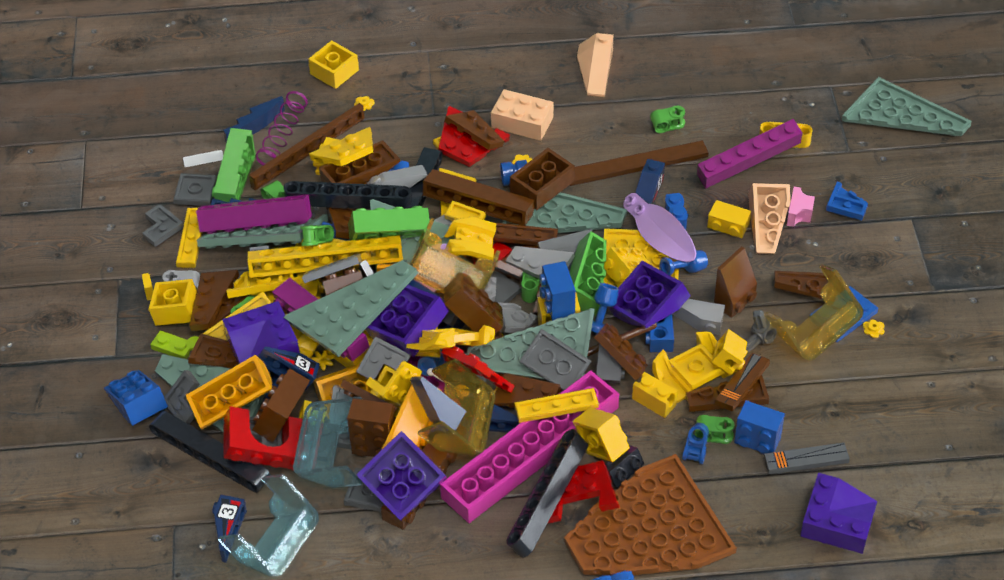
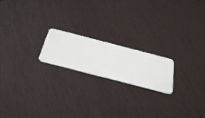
[183,150,223,167]

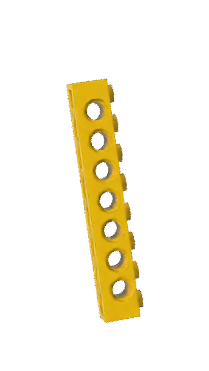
[248,235,403,278]

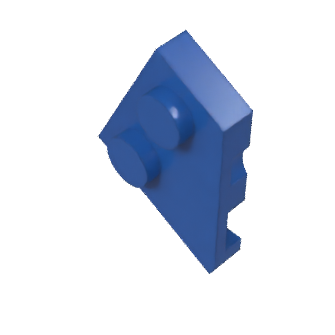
[826,182,868,221]

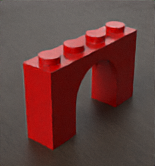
[224,406,309,471]

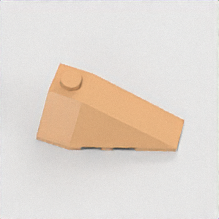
[577,33,614,97]
[749,183,791,254]

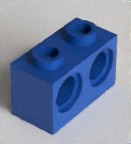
[645,314,674,352]

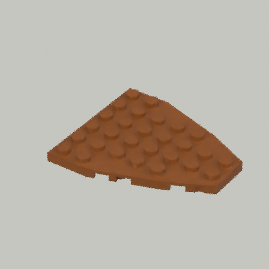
[564,454,737,575]

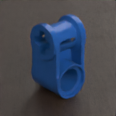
[682,423,709,465]

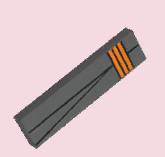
[764,442,850,474]

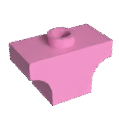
[787,187,815,227]

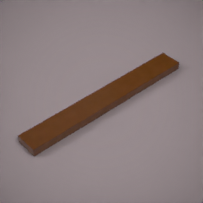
[249,103,365,190]
[570,140,709,186]

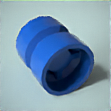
[500,159,527,186]

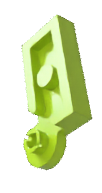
[150,330,199,359]

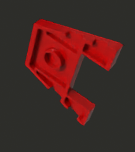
[438,106,510,167]
[441,346,515,393]
[547,460,620,524]

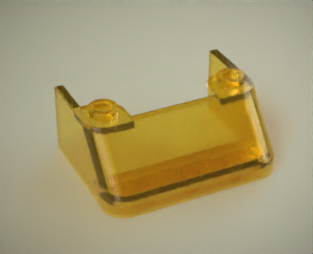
[410,218,500,293]
[764,265,863,360]
[417,358,495,455]

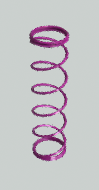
[256,91,308,165]

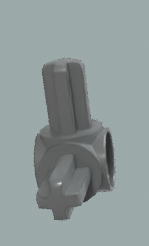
[746,310,777,353]

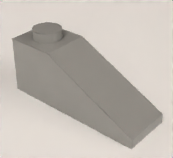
[367,165,428,188]
[672,299,725,335]

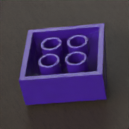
[608,261,691,328]
[365,285,449,357]
[222,301,300,364]
[357,431,447,521]
[801,473,877,554]

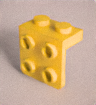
[604,247,653,287]
[365,361,422,405]

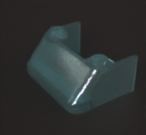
[293,397,363,488]
[218,474,319,576]

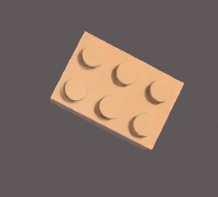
[491,90,553,141]

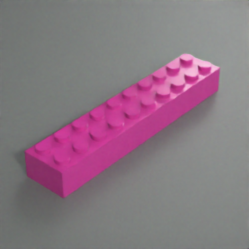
[440,371,619,523]

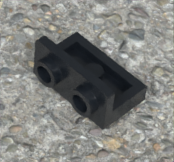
[600,445,644,487]

